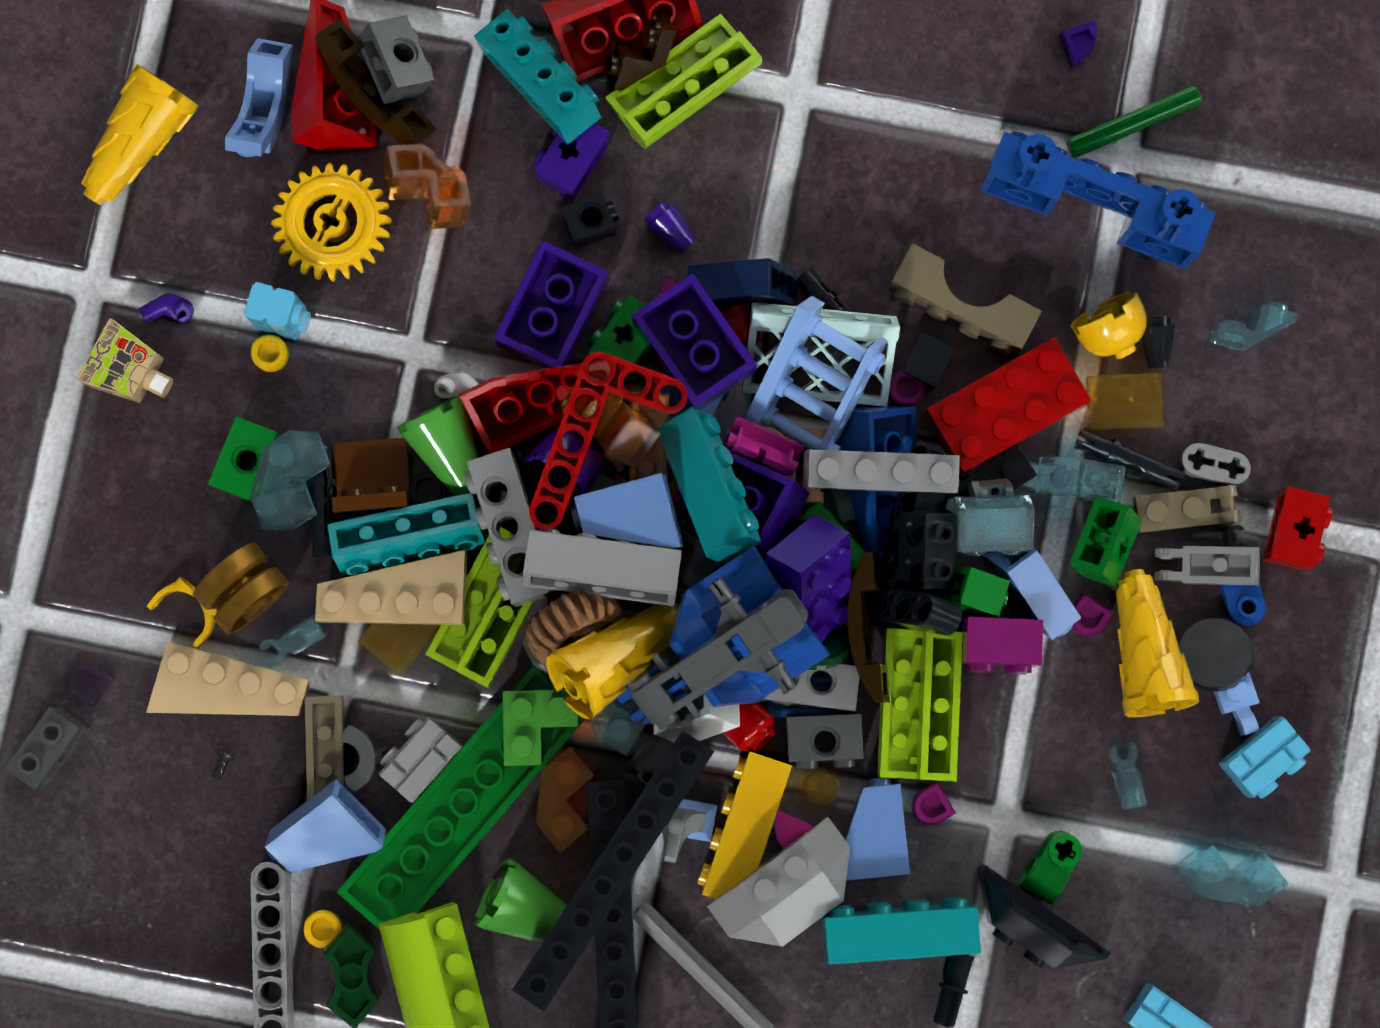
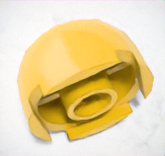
[1071,292,1147,359]

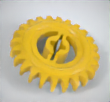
[271,163,392,282]

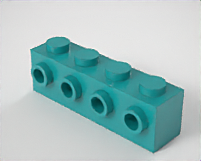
[474,9,601,145]
[657,407,762,564]
[327,493,485,576]

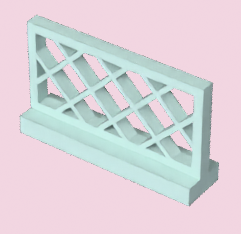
[742,302,900,407]

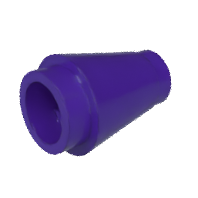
[644,200,697,254]

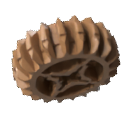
[525,588,625,665]

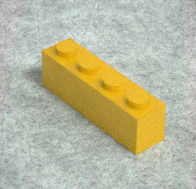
[697,751,792,899]

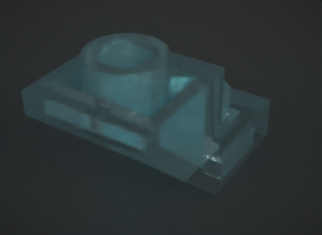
[1209,302,1298,352]
[1035,457,1126,503]

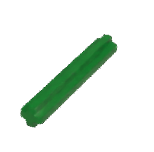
[1066,86,1202,158]

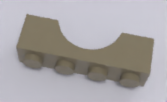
[889,243,1042,356]

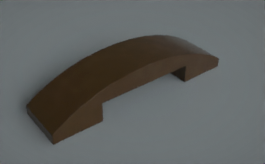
[315,19,437,147]
[848,552,890,703]

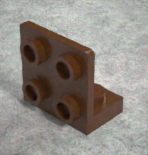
[332,438,412,517]

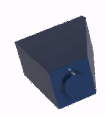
[686,258,796,308]

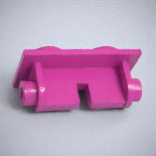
[723,416,804,477]

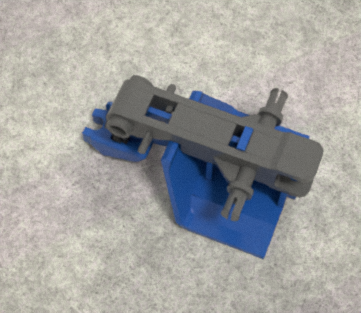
[617,545,830,729]

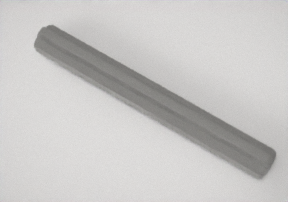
[632,902,776,1028]

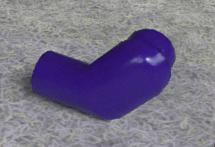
[139,293,194,324]

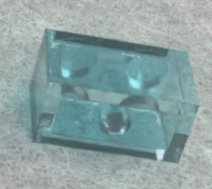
[954,495,1035,556]

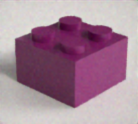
[959,617,1043,675]

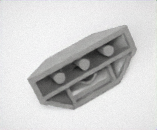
[707,816,850,947]

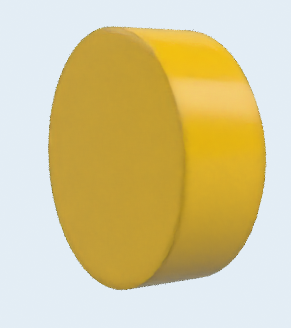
[251,334,289,372]
[303,909,343,948]

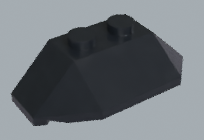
[978,864,1111,968]

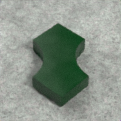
[323,922,380,1028]

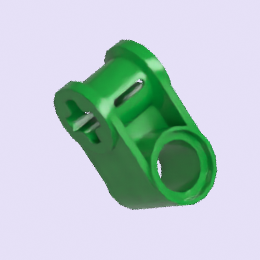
[1018,830,1082,905]

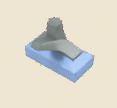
[661,799,717,863]

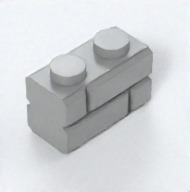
[379,717,463,803]

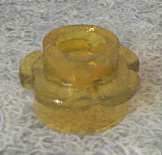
[803,768,839,805]

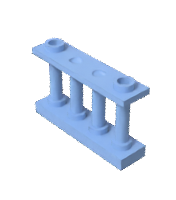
[745,296,888,451]

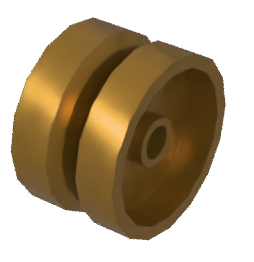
[193,542,290,635]

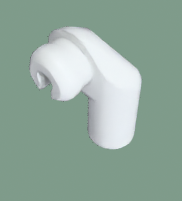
[434,372,479,399]

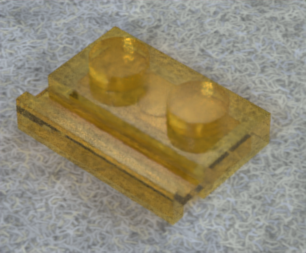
[1086,373,1164,430]
[358,623,441,676]

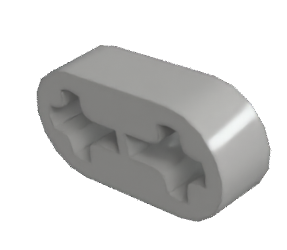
[1179,443,1251,486]

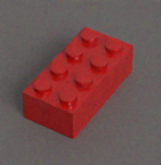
[923,337,1092,477]

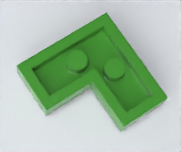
[503,690,579,766]

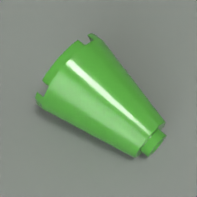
[397,395,480,496]
[474,858,568,943]

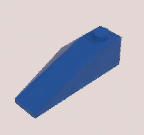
[837,406,917,558]

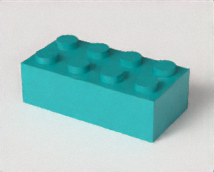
[821,896,981,965]

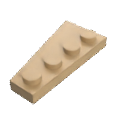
[315,550,467,625]
[146,641,311,716]

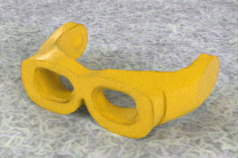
[147,577,219,649]

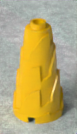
[81,64,199,206]
[1116,569,1199,717]
[546,602,679,719]

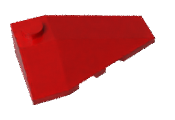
[459,360,614,454]

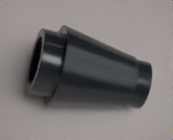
[1141,316,1175,369]

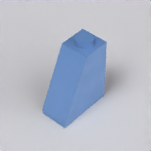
[571,473,685,550]
[981,533,1081,640]
[265,778,386,873]
[844,778,910,881]

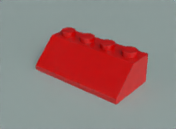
[541,0,703,82]

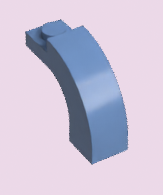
[225,38,293,157]

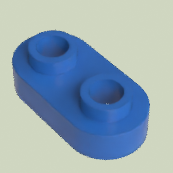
[1219,583,1265,626]

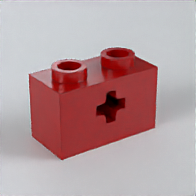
[1262,486,1333,571]

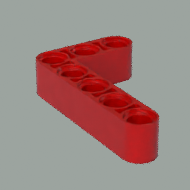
[529,352,688,530]

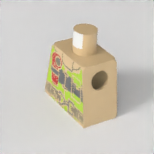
[76,318,173,403]

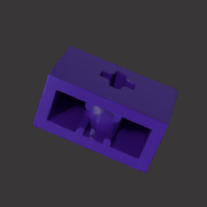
[533,123,611,201]

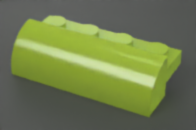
[605,13,762,149]
[425,527,535,688]
[877,628,963,782]
[378,902,489,1028]

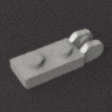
[1154,546,1260,586]

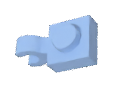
[1214,673,1260,736]

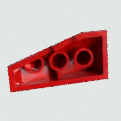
[291,0,377,151]

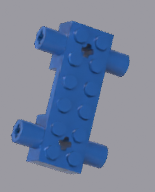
[979,131,1216,270]

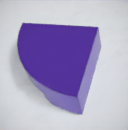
[1059,20,1097,68]

